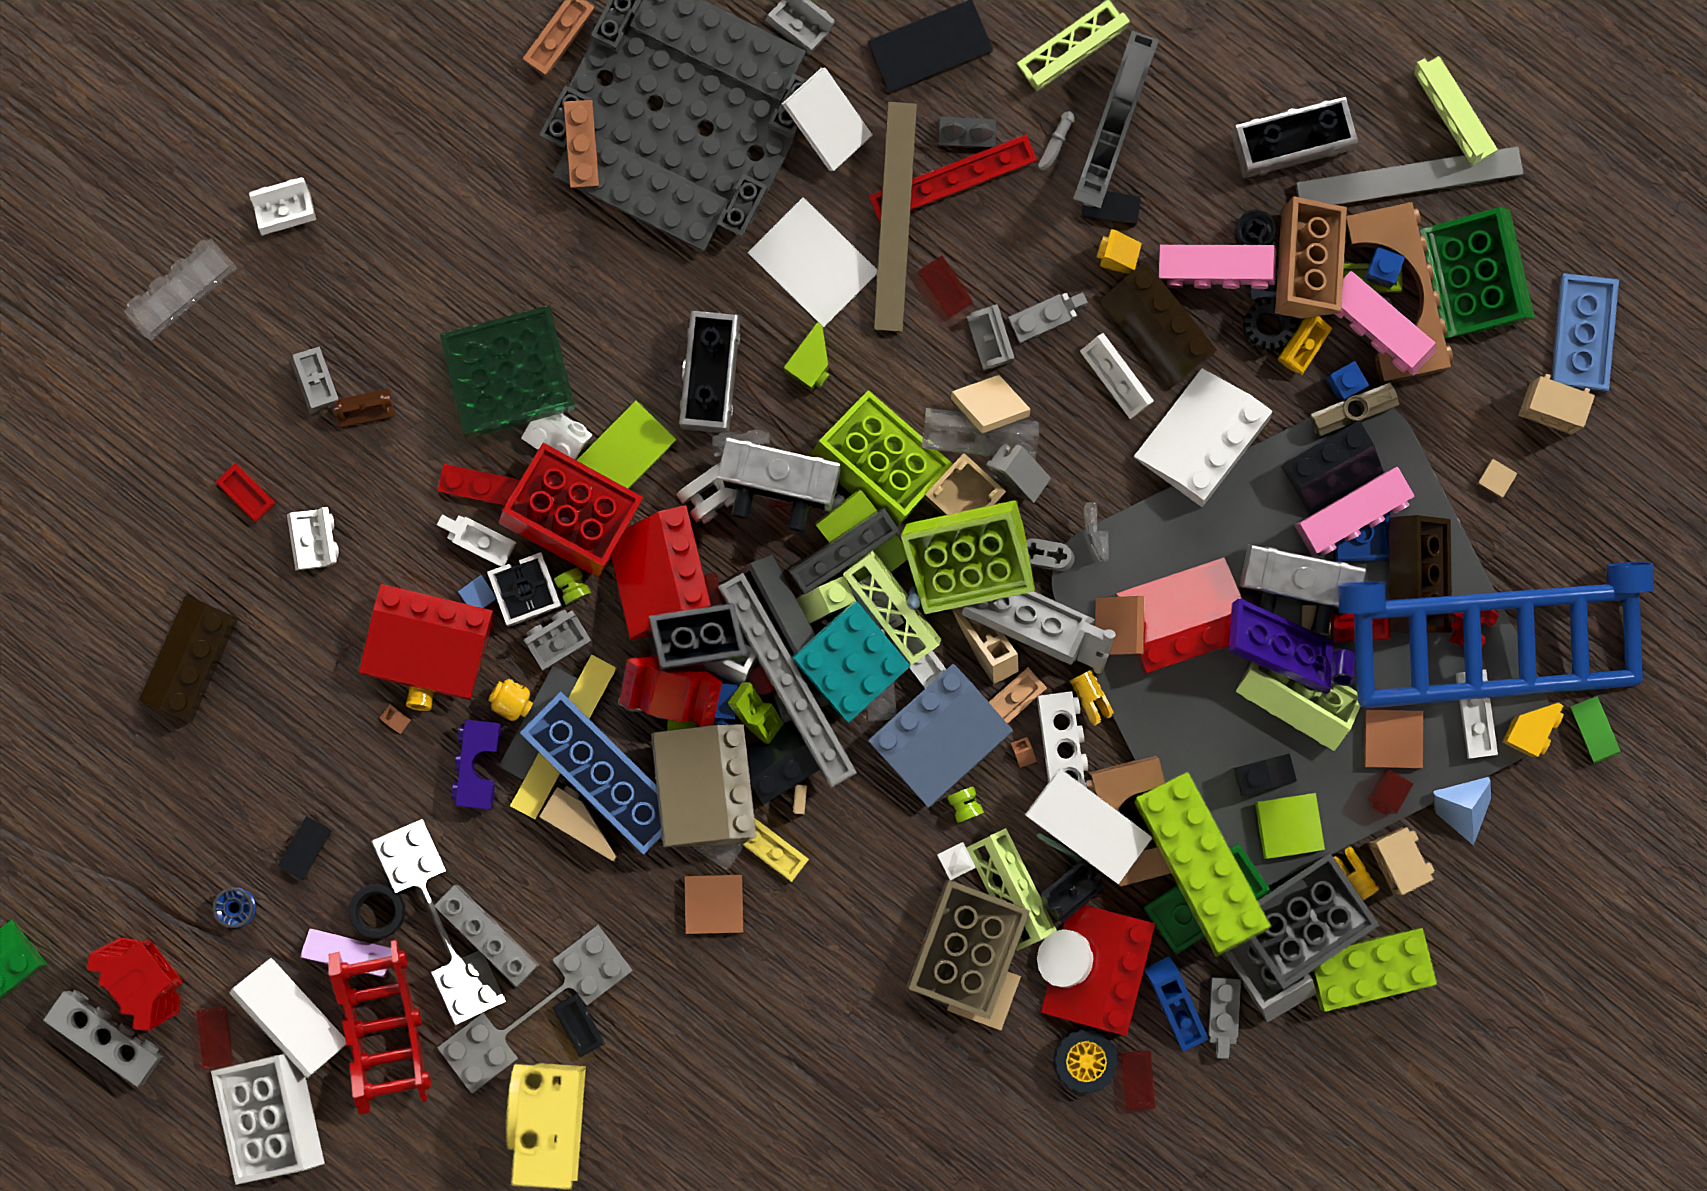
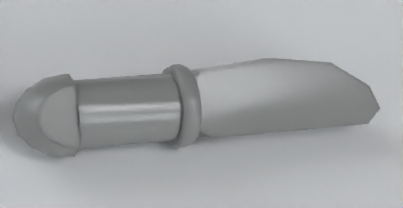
[1038,111,1074,170]

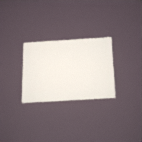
[748,198,877,327]

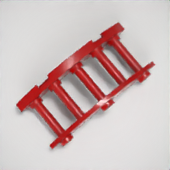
[328,940,432,1115]

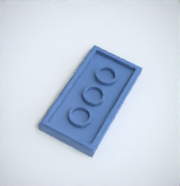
[1551,273,1619,392]

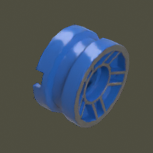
[213,888,257,928]

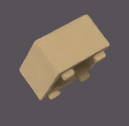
[1518,374,1595,435]
[925,453,1006,516]
[1367,827,1434,895]

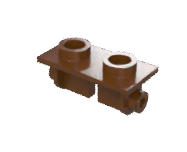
[334,388,395,428]

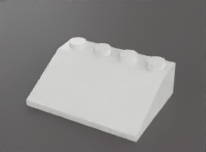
[1134,368,1273,507]
[211,1054,325,1184]

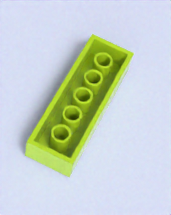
[1134,772,1270,957]

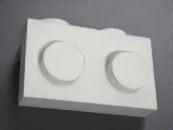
[249,178,316,235]
[521,404,592,460]
[287,507,339,571]

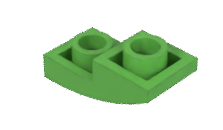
[1570,696,1621,764]

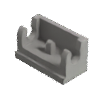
[967,304,1014,371]
[291,346,339,414]
[986,444,1051,503]

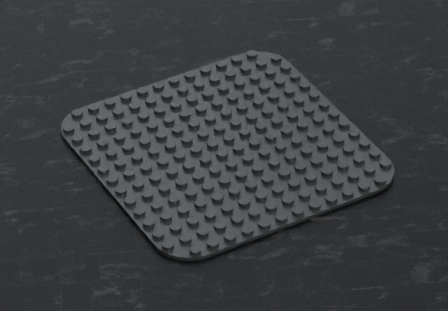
[1051,403,1549,886]

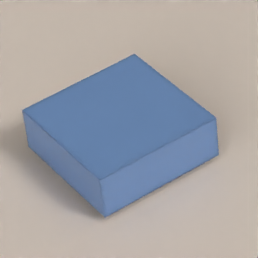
[458,575,497,608]

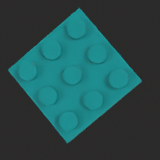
[791,601,910,723]

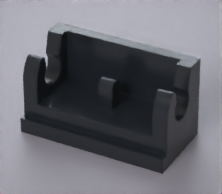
[1041,859,1104,925]

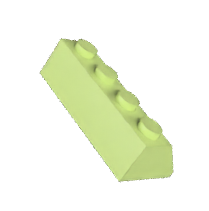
[1236,662,1361,751]

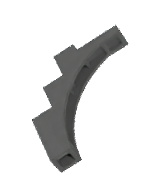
[1073,31,1159,208]

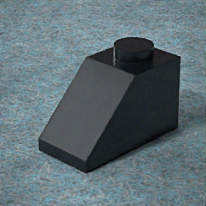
[1234,753,1297,795]

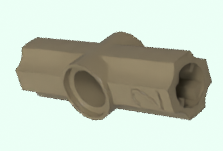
[1310,382,1399,437]

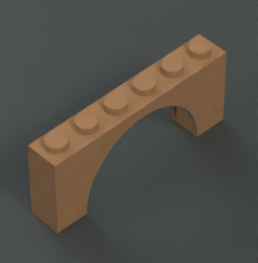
[1345,202,1453,385]

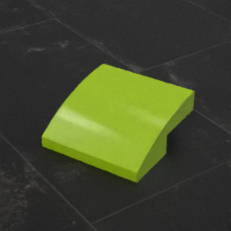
[1255,793,1325,859]

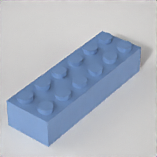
[520,692,662,855]

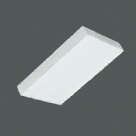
[782,68,872,171]

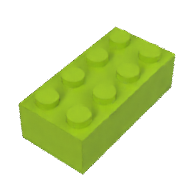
[1311,928,1437,1012]

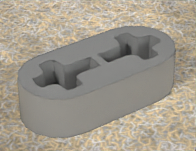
[1026,538,1075,571]

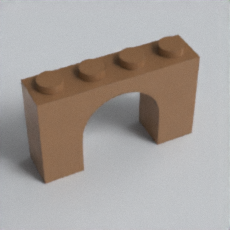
[1086,755,1171,886]

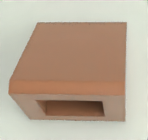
[380,704,411,734]
[1011,737,1036,768]

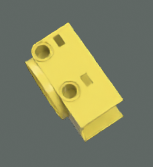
[507,1063,586,1189]

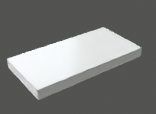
[1025,768,1153,884]
[229,958,346,1078]

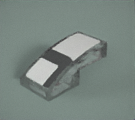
[1083,502,1109,562]

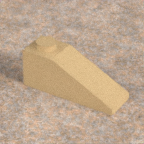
[951,606,1018,684]
[539,785,618,861]

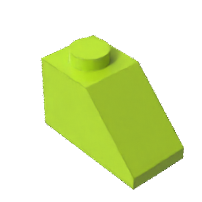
[784,322,829,391]

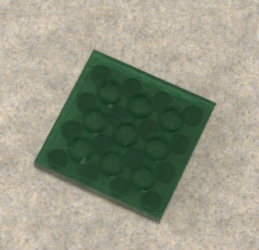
[440,305,576,439]

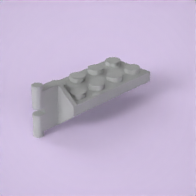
[962,592,1115,674]

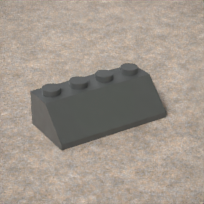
[716,555,815,685]

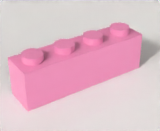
[1159,245,1277,289]
[1335,271,1437,376]
[1294,466,1414,556]

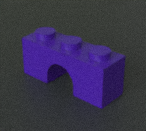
[451,720,502,810]

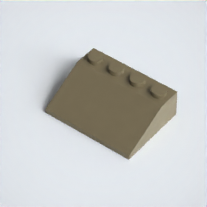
[651,724,756,847]
[906,879,1030,1019]

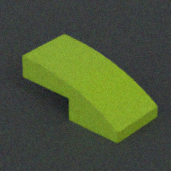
[728,682,784,744]

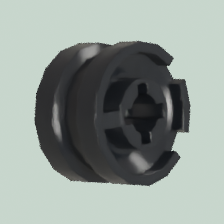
[1234,209,1276,245]

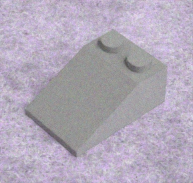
[1225,942,1317,1023]

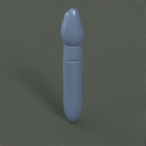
[907,586,920,610]

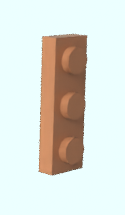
[523,0,596,77]
[563,100,599,188]

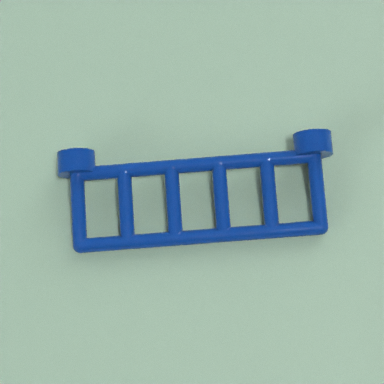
[1338,562,1654,708]

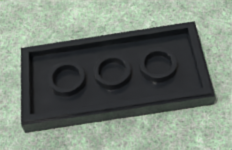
[868,0,993,94]

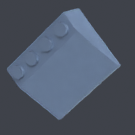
[868,663,1013,808]

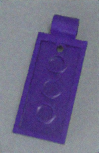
[1229,598,1355,694]

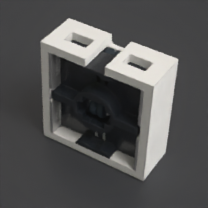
[487,552,562,627]

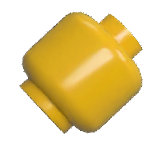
[488,679,533,721]

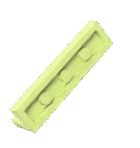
[1017,0,1130,92]
[1414,57,1498,166]
[843,550,941,665]
[966,828,1057,951]

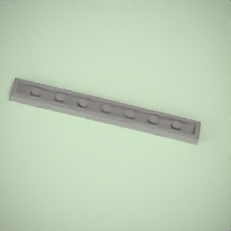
[1295,147,1523,206]
[718,573,856,788]

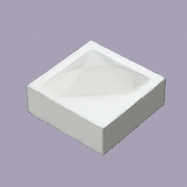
[937,842,976,880]

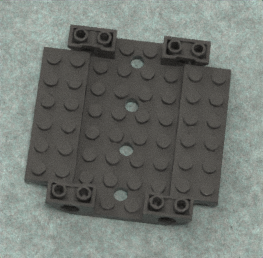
[539,0,807,253]

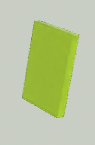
[576,401,677,489]
[815,489,908,581]

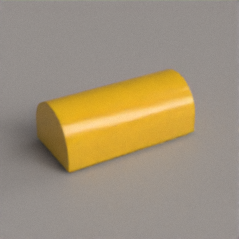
[1278,316,1333,375]

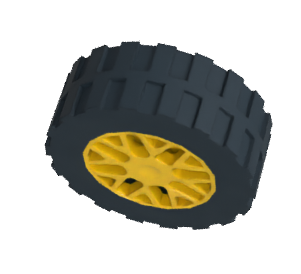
[1053,1029,1118,1094]

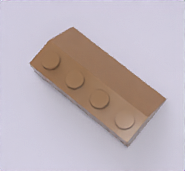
[1275,196,1347,318]

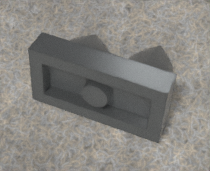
[938,117,996,149]

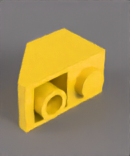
[1097,229,1142,274]
[1502,703,1564,758]

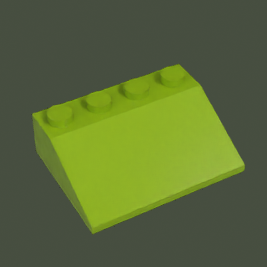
[809,390,953,527]
[901,500,1035,614]

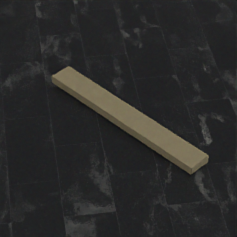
[874,102,917,332]

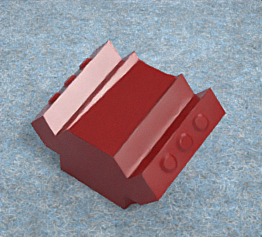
[619,655,722,727]
[87,938,183,1031]

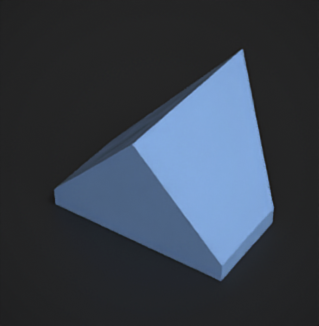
[1433,777,1491,845]

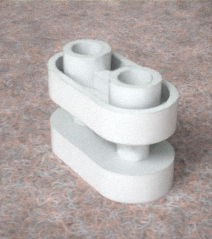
[676,463,737,524]

